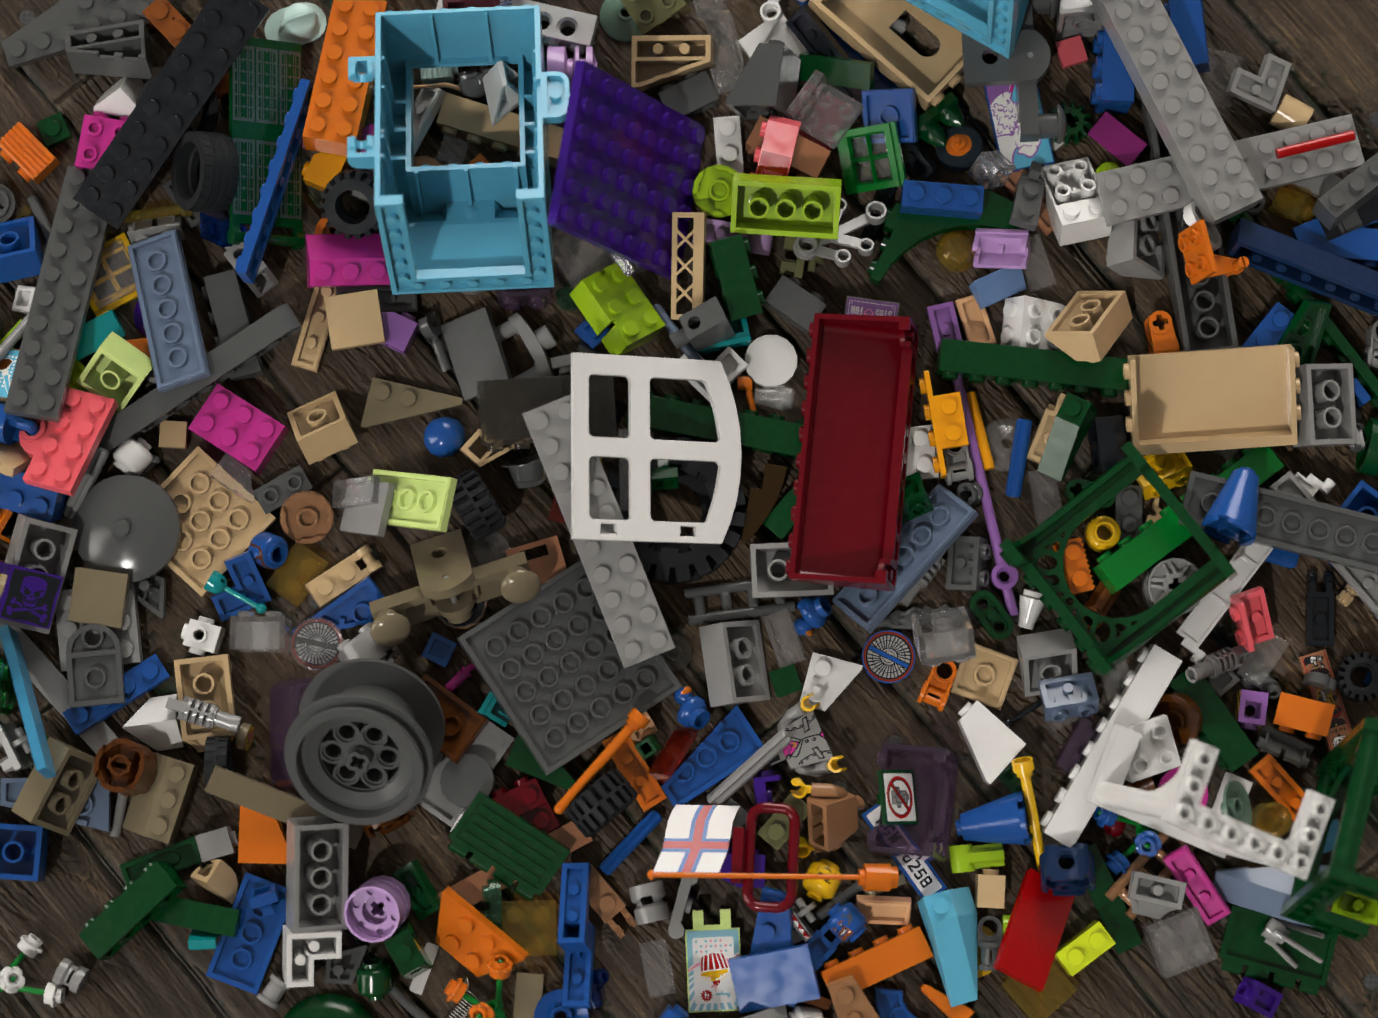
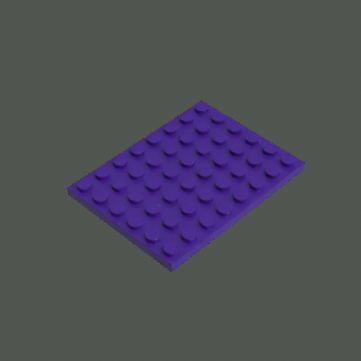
[547,61,705,281]

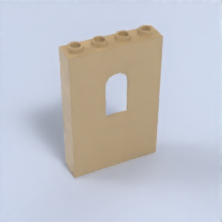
[808,0,963,111]

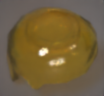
[936,230,976,273]

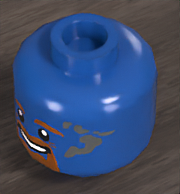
[827,902,867,943]

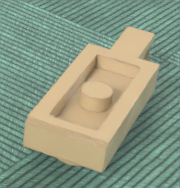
[1026,393,1066,464]

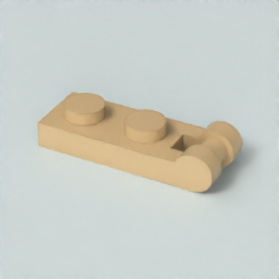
[305,544,383,608]

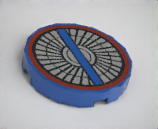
[861,630,916,684]

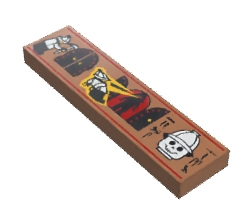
[1298,649,1352,752]

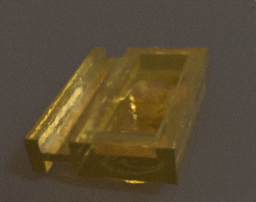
[266,542,330,607]

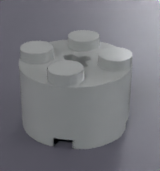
[337,622,401,663]

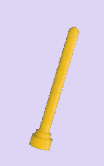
[1011,756,1044,873]

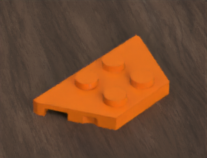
[436,886,529,977]

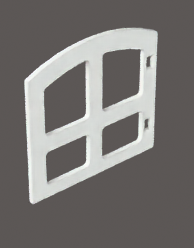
[571,352,742,544]

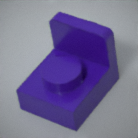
[752,770,781,804]
[1233,976,1283,1018]

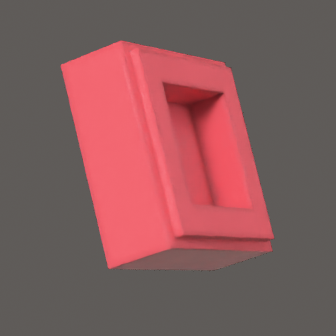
[1054,35,1088,69]

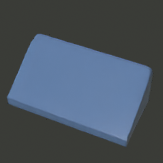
[969,268,1027,309]

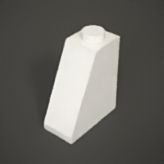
[957,700,1026,785]

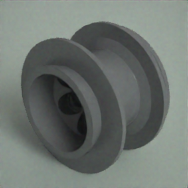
[284,658,446,825]

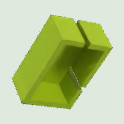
[569,260,666,355]

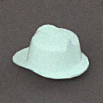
[264,2,327,45]

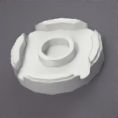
[745,335,797,388]

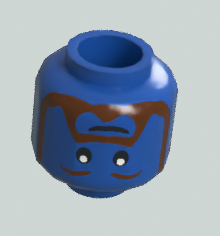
[248,532,289,570]

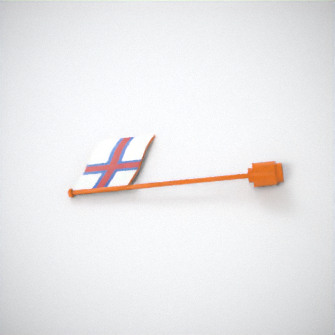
[647,805,899,891]

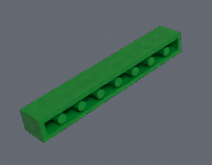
[1092,447,1284,595]

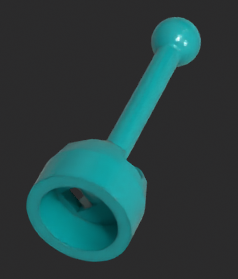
[204,570,267,614]

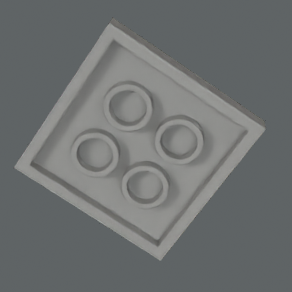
[55,582,143,672]

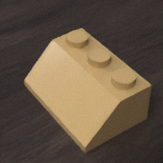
[1045,290,1133,363]

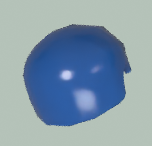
[424,416,466,458]

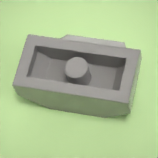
[1127,871,1187,919]

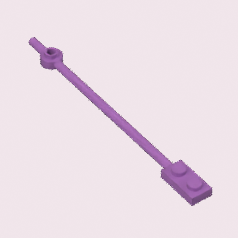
[926,301,1019,617]

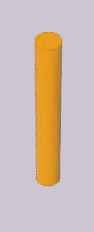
[966,391,995,471]

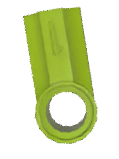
[949,843,1005,874]

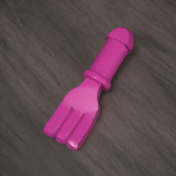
[445,663,476,692]

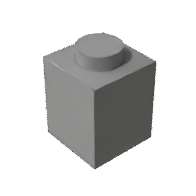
[195,826,239,862]

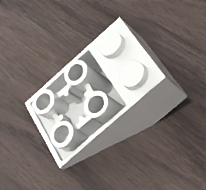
[1039,157,1112,246]

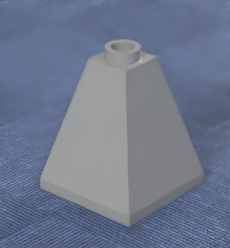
[1054,0,1103,40]

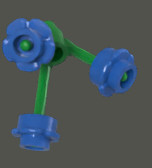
[1093,806,1162,875]

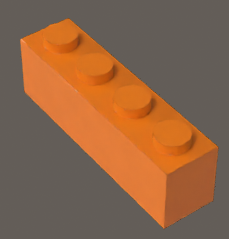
[819,923,933,992]

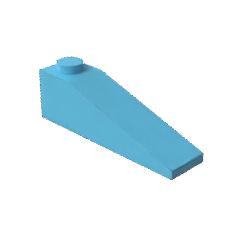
[917,887,978,1008]

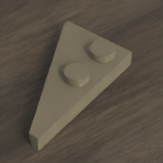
[360,377,464,429]

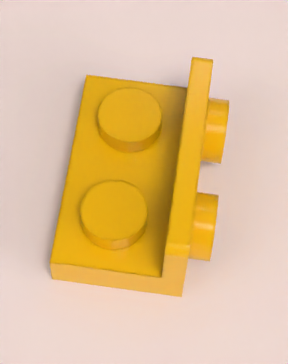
[1136,453,1193,500]

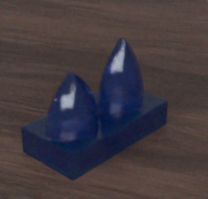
[200,212,247,247]

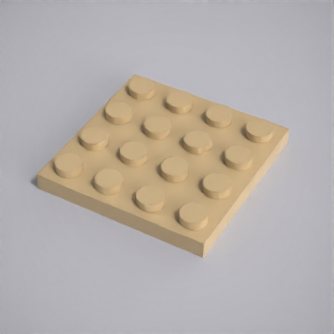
[160,446,277,597]

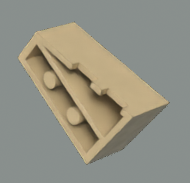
[631,35,715,91]

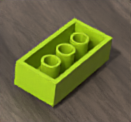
[730,173,842,239]

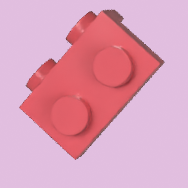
[1229,586,1275,653]

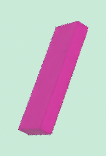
[1163,844,1231,926]

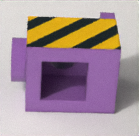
[1234,689,1269,731]

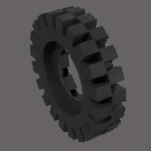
[607,436,746,585]

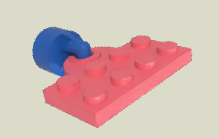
[0,387,118,497]

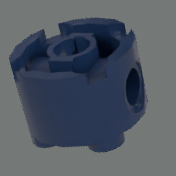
[1039,843,1096,897]

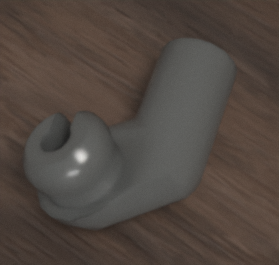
[1241,673,1282,699]

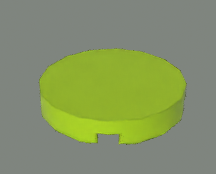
[692,164,738,218]

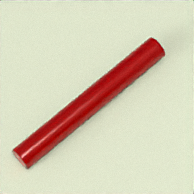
[1275,130,1356,159]

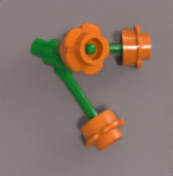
[444,955,514,1018]

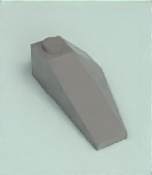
[1106,163,1165,280]

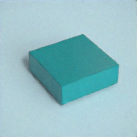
[188,929,220,950]

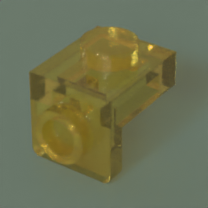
[1269,186,1315,226]

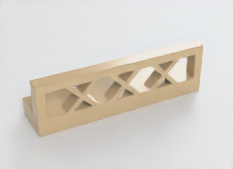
[671,212,707,320]

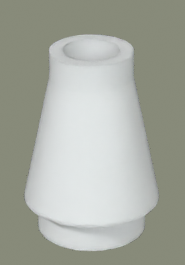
[1018,589,1044,630]

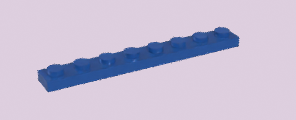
[235,79,314,284]

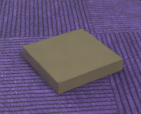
[68,567,131,628]

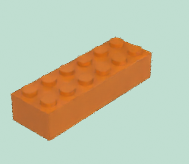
[302,0,389,156]

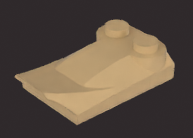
[174,654,237,753]

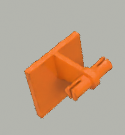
[1178,219,1249,285]

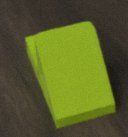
[1331,891,1378,926]

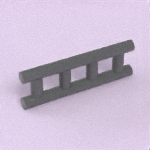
[684,579,795,626]

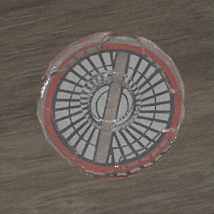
[290,617,344,671]

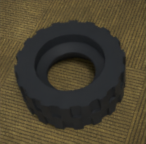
[204,736,234,797]

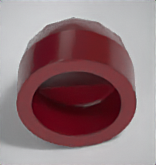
[1103,820,1126,837]

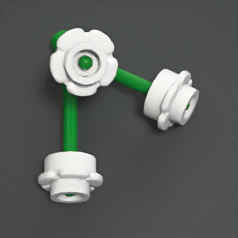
[0,933,66,1008]

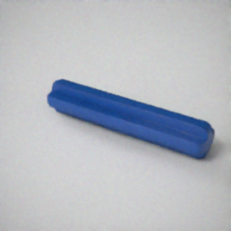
[1005,418,1032,498]
[599,810,663,875]

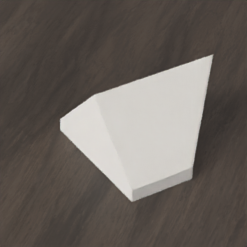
[482,61,519,127]
[94,77,144,117]
[122,694,185,751]

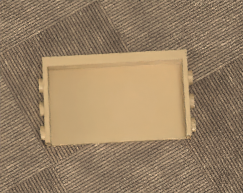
[1123,344,1301,455]

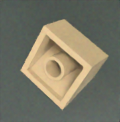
[287,391,358,465]

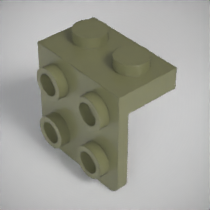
[621,0,693,34]

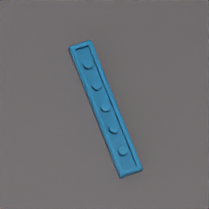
[0,625,57,779]

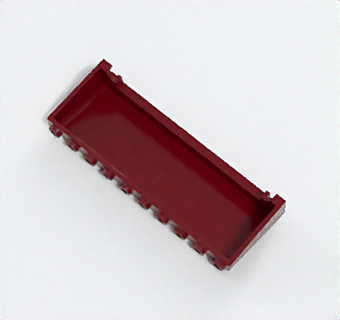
[786,313,919,591]

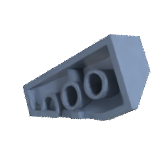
[1213,864,1328,928]

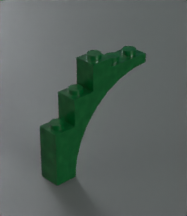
[867,184,1026,286]

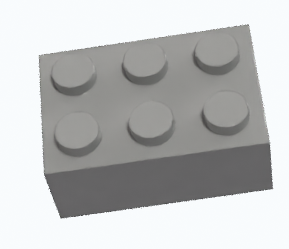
[1293,363,1357,447]

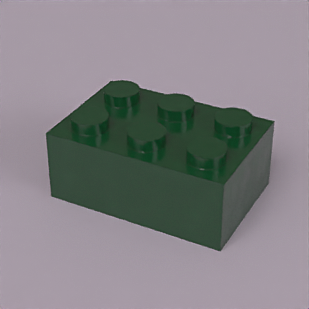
[707,233,765,321]

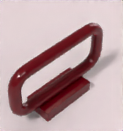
[731,802,800,913]

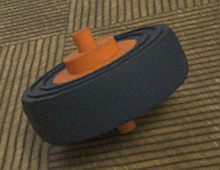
[936,125,984,172]

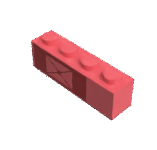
[750,114,801,176]

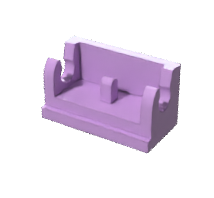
[972,228,1031,269]

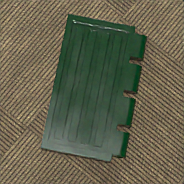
[448,790,570,901]
[1217,905,1338,996]

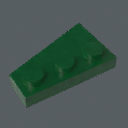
[1277,299,1332,365]

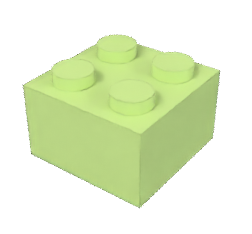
[76,331,153,412]

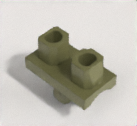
[780,236,825,282]

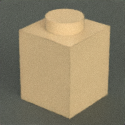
[974,869,1006,909]

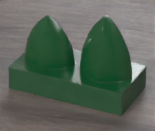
[917,91,964,147]

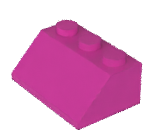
[305,233,390,288]

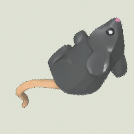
[414,65,490,99]

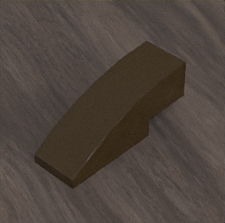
[741,463,787,544]

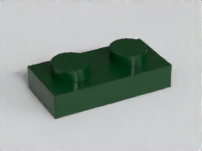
[392,859,441,921]

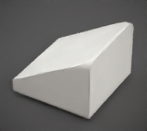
[12,285,36,314]

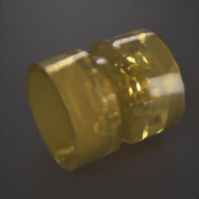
[1251,802,1292,837]

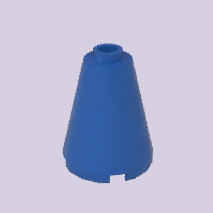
[1201,467,1259,546]
[956,791,1032,845]

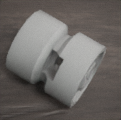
[628,880,671,925]

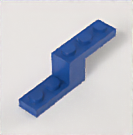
[557,863,596,1009]

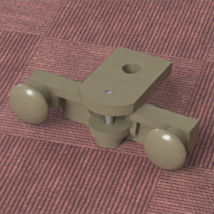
[369,528,541,647]

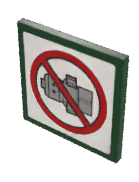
[876,770,918,825]

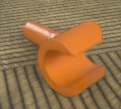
[737,376,757,411]

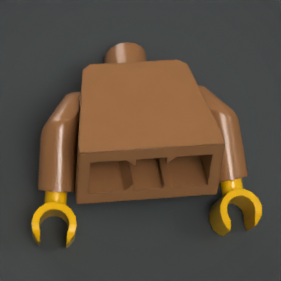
[790,778,865,858]

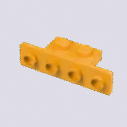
[919,370,969,479]

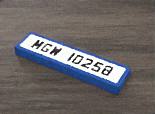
[861,803,947,898]

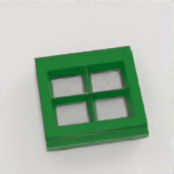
[835,121,907,195]

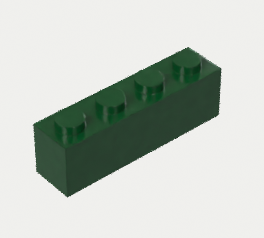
[1165,664,1259,773]
[79,861,187,960]

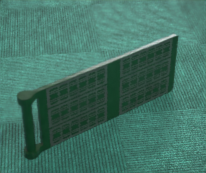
[227,37,305,250]

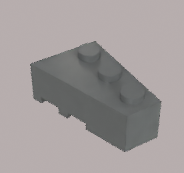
[65,19,153,79]

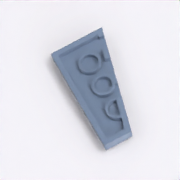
[0,778,111,832]

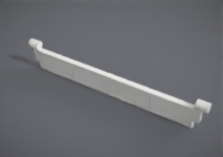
[1176,472,1336,664]

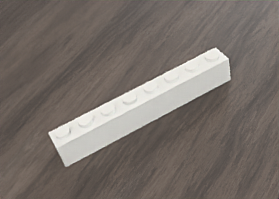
[1040,644,1182,847]

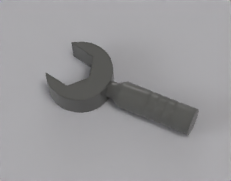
[418,311,452,372]

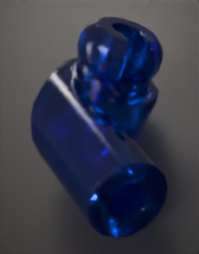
[590,968,610,1009]

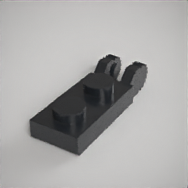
[1305,571,1334,647]

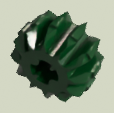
[1050,101,1092,147]

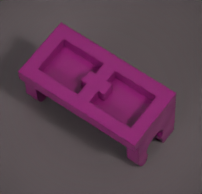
[1087,111,1148,166]

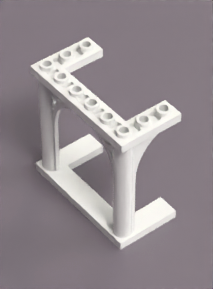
[1085,724,1335,880]

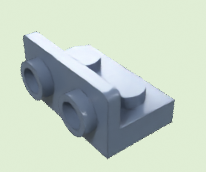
[1038,672,1099,722]

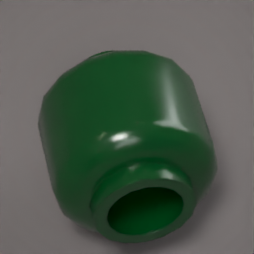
[356,958,393,1001]

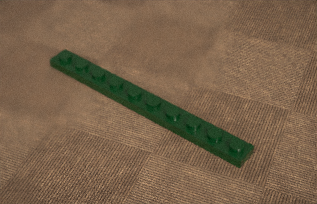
[1227,211,1378,412]

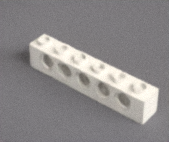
[436,0,598,54]

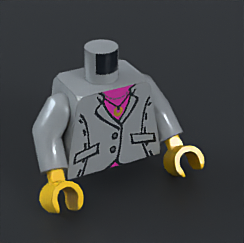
[769,693,847,777]

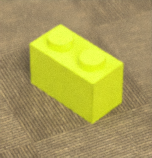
[1055,920,1116,977]

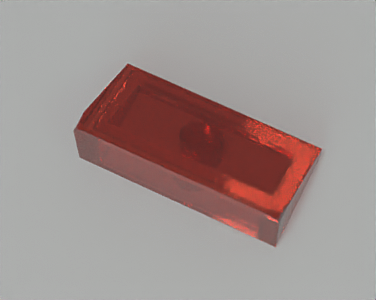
[648,730,697,784]

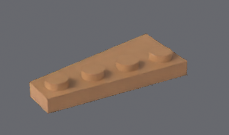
[826,975,880,1018]

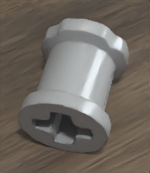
[256,973,290,1010]

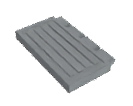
[418,721,515,828]

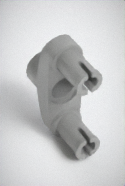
[496,312,557,391]

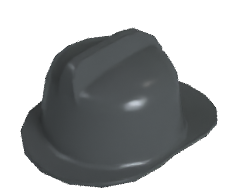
[501,454,547,489]

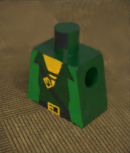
[384,922,433,980]

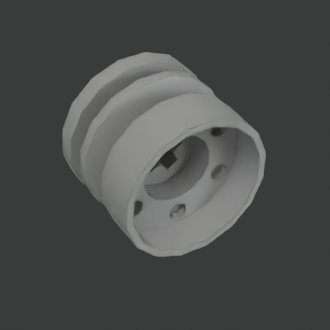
[1141,558,1200,615]

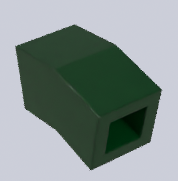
[635,735,662,760]

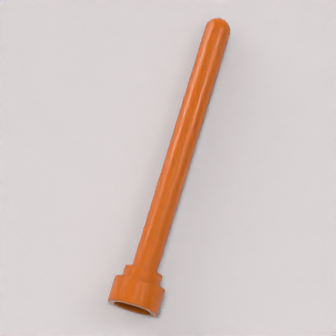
[554,707,650,814]

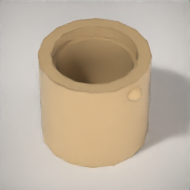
[1269,94,1314,130]

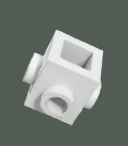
[181,616,226,656]

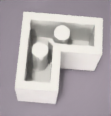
[282,925,342,988]

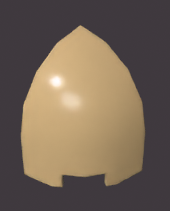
[190,859,238,904]

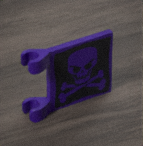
[0,561,64,629]

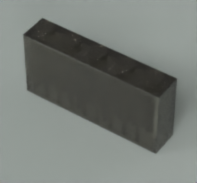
[476,375,617,451]

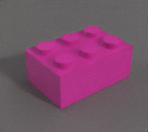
[188,383,289,475]

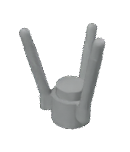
[1261,917,1325,969]

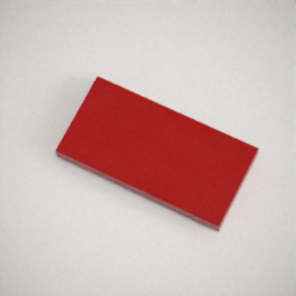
[993,868,1075,992]

